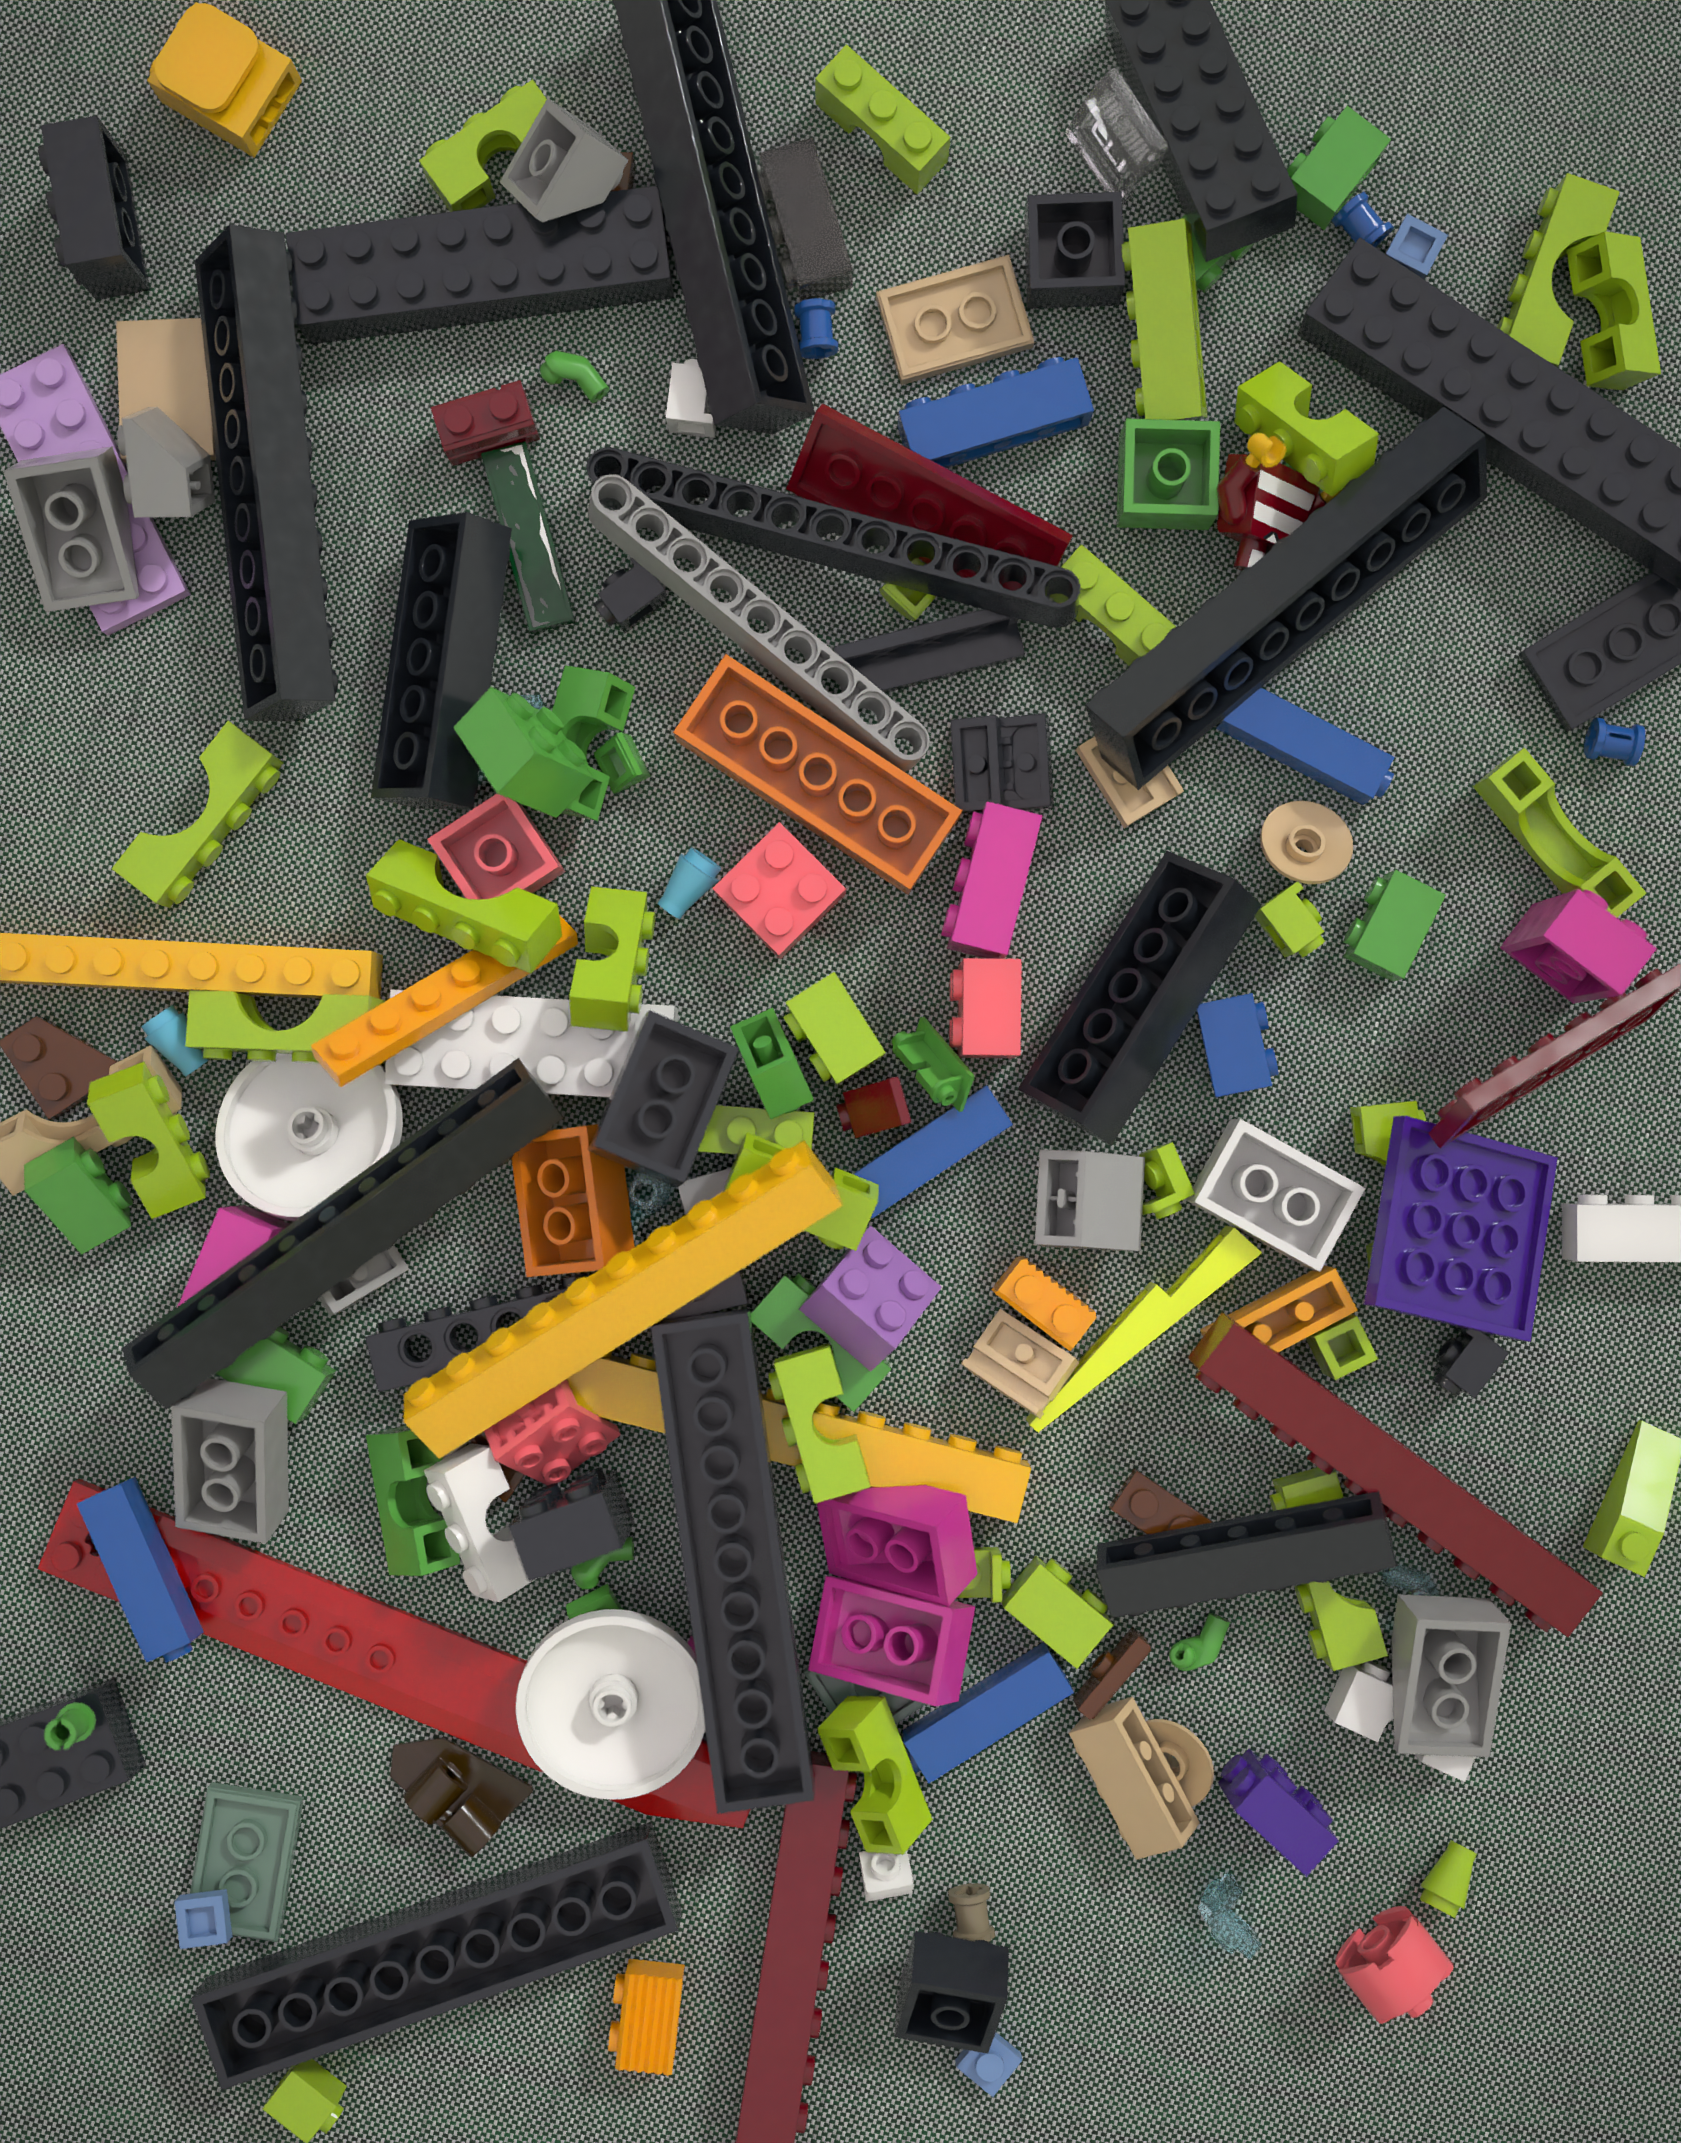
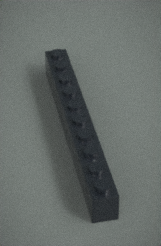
[121,1058,563,1409]

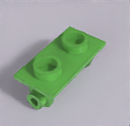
[892,1017,975,1112]

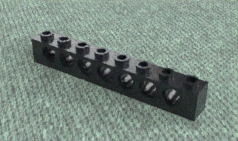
[365,1269,749,1392]

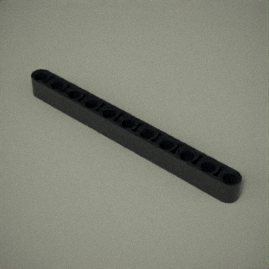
[586,447,1081,628]

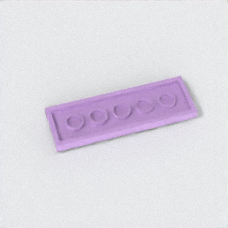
[0,344,191,636]

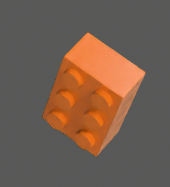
[512,1124,635,1277]

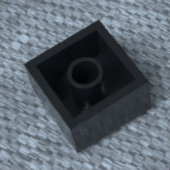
[1024,192,1125,309]
[894,1931,1009,2054]

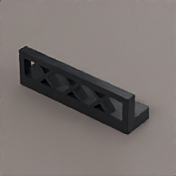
[834,609,1025,693]

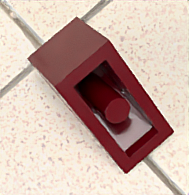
[836,1076,912,1138]

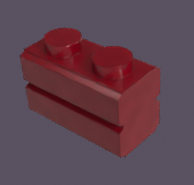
[431,380,540,466]

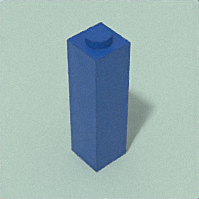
[1216,688,1395,805]
[853,1085,1013,1219]
[77,1477,204,1663]
[902,1642,1074,1783]

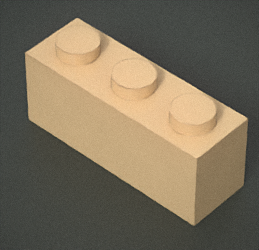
[1069,1697,1200,1860]

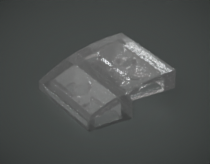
[1065,67,1168,205]

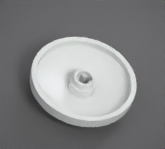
[215,1053,403,1221]
[516,1609,705,1800]

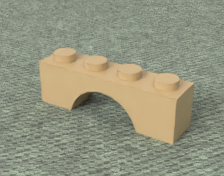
[0,1045,182,1195]

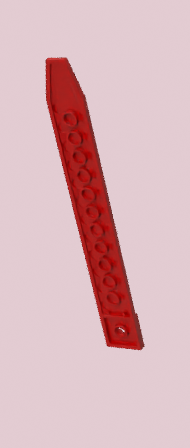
[37,1479,750,1828]

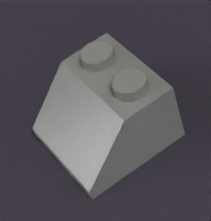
[500,98,629,222]

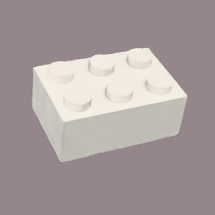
[1186,1119,1366,1272]

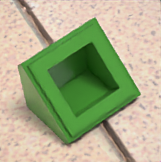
[594,732,651,794]

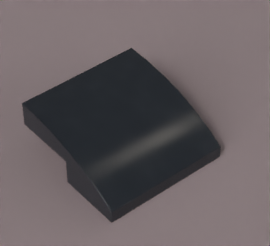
[950,713,1054,813]

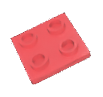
[484,1379,620,1486]

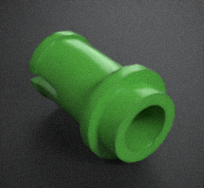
[44,1702,96,1750]

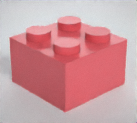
[427,794,566,900]
[712,822,846,960]
[949,958,1022,1059]

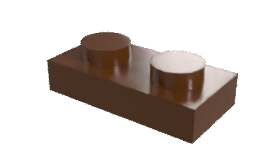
[1109,1468,1213,1534]

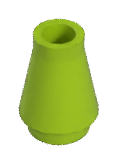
[1420,1840,1477,1918]

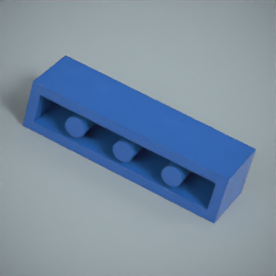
[897,357,1094,468]

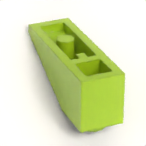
[1582,1420,1681,1577]

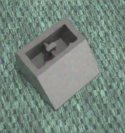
[117,407,215,517]
[1035,1150,1145,1252]

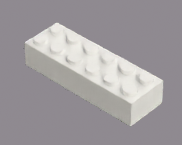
[384,989,678,1098]

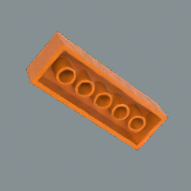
[673,654,962,895]

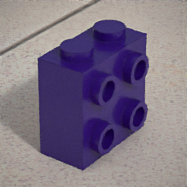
[1218,1748,1339,1877]

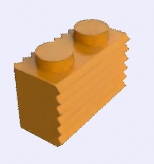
[992,1256,1096,1351]
[608,1959,685,2076]

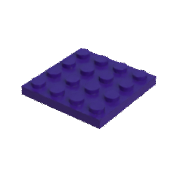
[1364,1116,1558,1342]

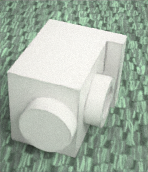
[666,359,716,438]

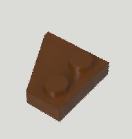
[0,1016,119,1120]

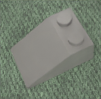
[3,446,139,612]
[1391,1594,1511,1757]

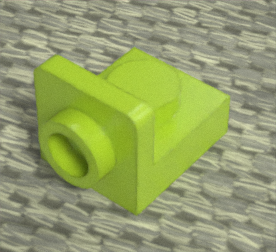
[1139,1142,1195,1219]
[957,1547,1011,1603]

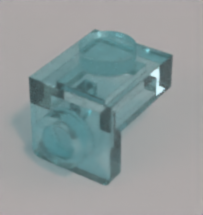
[1198,1872,1262,1960]

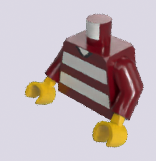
[1217,433,1343,571]

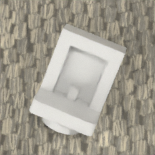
[859,1851,914,1902]

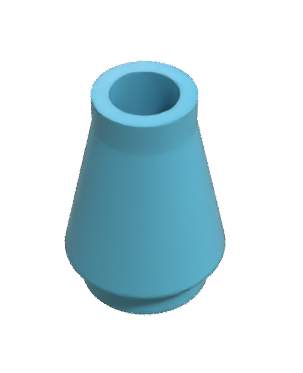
[658,847,721,919]
[141,1005,208,1077]

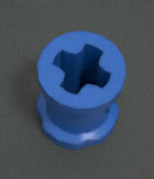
[1332,191,1394,248]
[794,298,839,359]
[1584,717,1645,767]

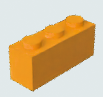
[1200,1265,1358,1352]

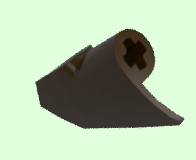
[390,1737,533,1858]

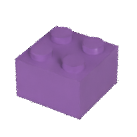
[799,1225,942,1372]

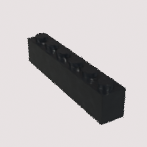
[1096,1491,1396,1618]

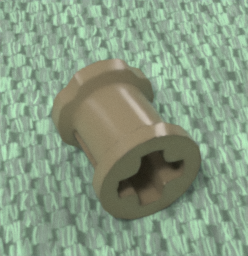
[948,1883,995,1942]

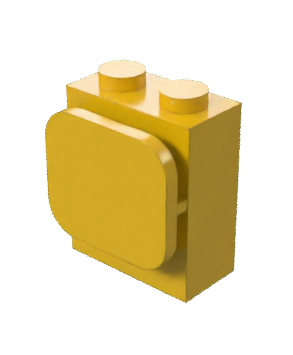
[147,2,302,158]

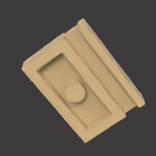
[1075,737,1184,828]
[961,1309,1079,1419]

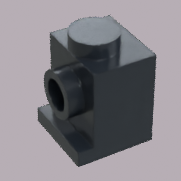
[593,557,669,634]
[1432,1326,1509,1398]

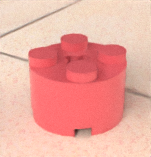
[1335,1906,1454,2024]

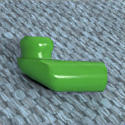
[540,350,609,403]
[571,1536,634,1590]
[1169,1612,1231,1671]

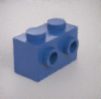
[1196,993,1279,1098]

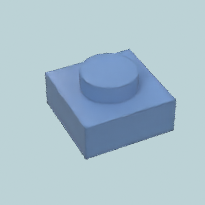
[1385,214,1448,279]
[174,1889,232,1949]
[955,2032,1023,2097]

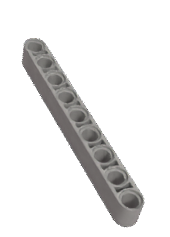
[588,474,930,772]

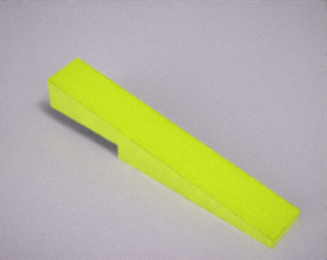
[1026,1225,1262,1433]

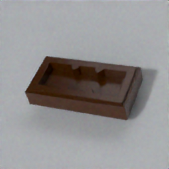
[1073,1626,1151,1720]

